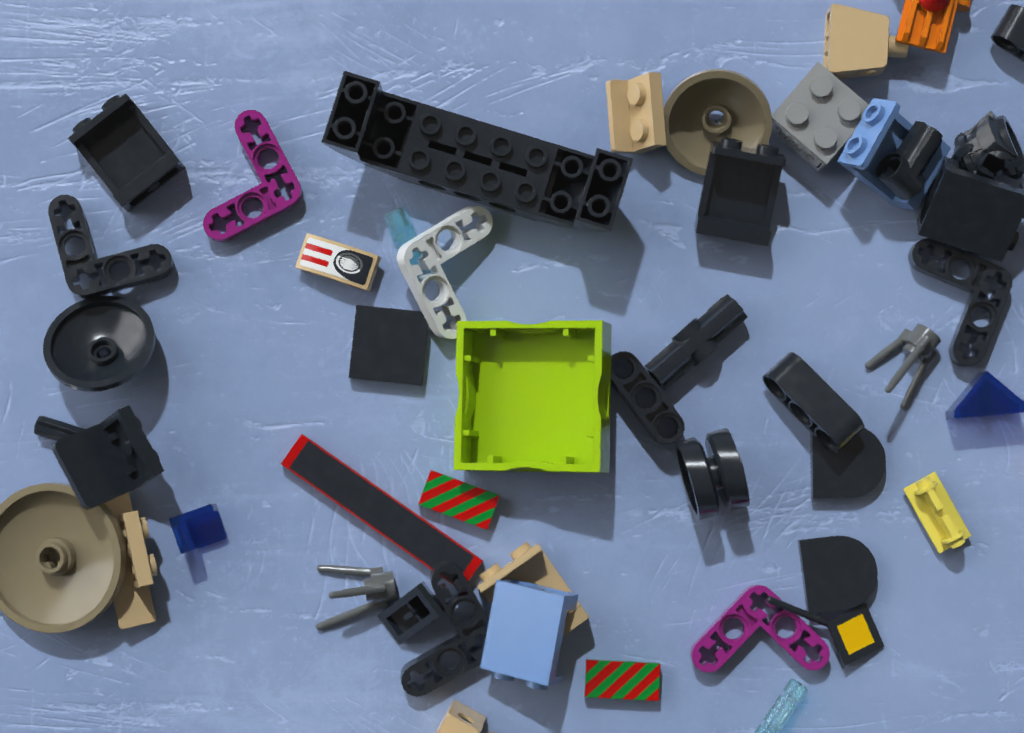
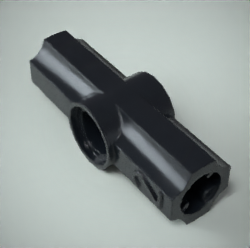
[644,294,748,390]

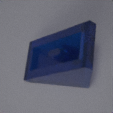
[945,371,1024,420]

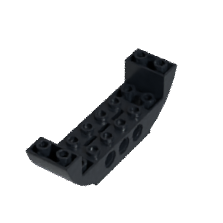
[322,71,633,232]

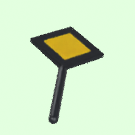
[766,596,884,666]

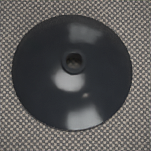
[43,296,156,392]

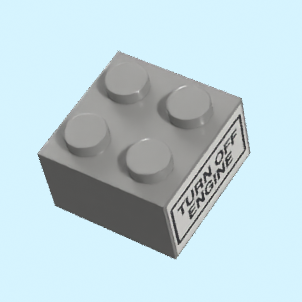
[772,62,869,172]

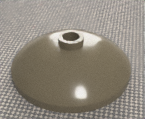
[664,69,772,175]

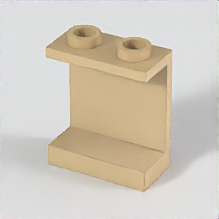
[477,542,590,636]

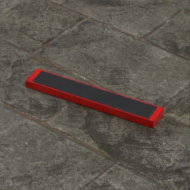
[281,434,483,591]

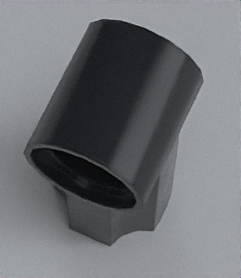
[875,121,943,200]

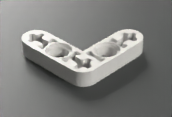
[397,206,493,339]

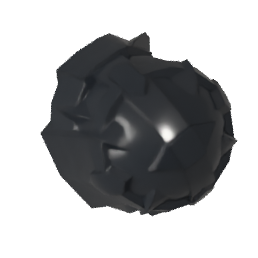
[951,111,1024,180]

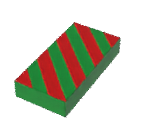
[418,470,500,530]
[584,659,660,701]

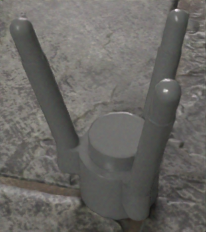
[865,324,941,409]
[316,565,396,630]

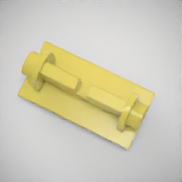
[903,471,971,554]

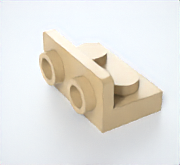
[606,72,666,154]

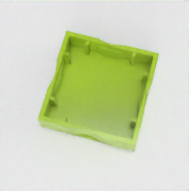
[454,320,612,473]

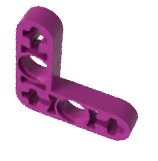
[203,110,303,242]
[690,584,830,673]

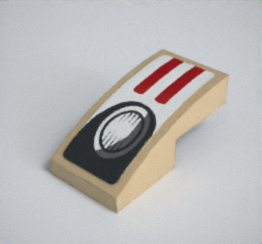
[295,233,381,292]

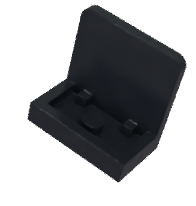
[52,405,165,510]

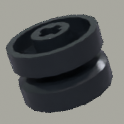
[675,428,750,520]

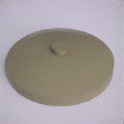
[0,482,127,633]

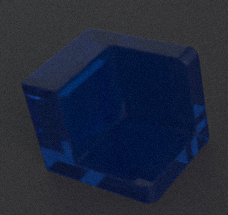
[169,504,228,554]

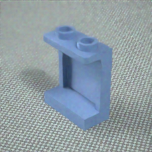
[837,98,951,211]
[480,578,579,690]

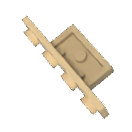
[104,492,157,629]

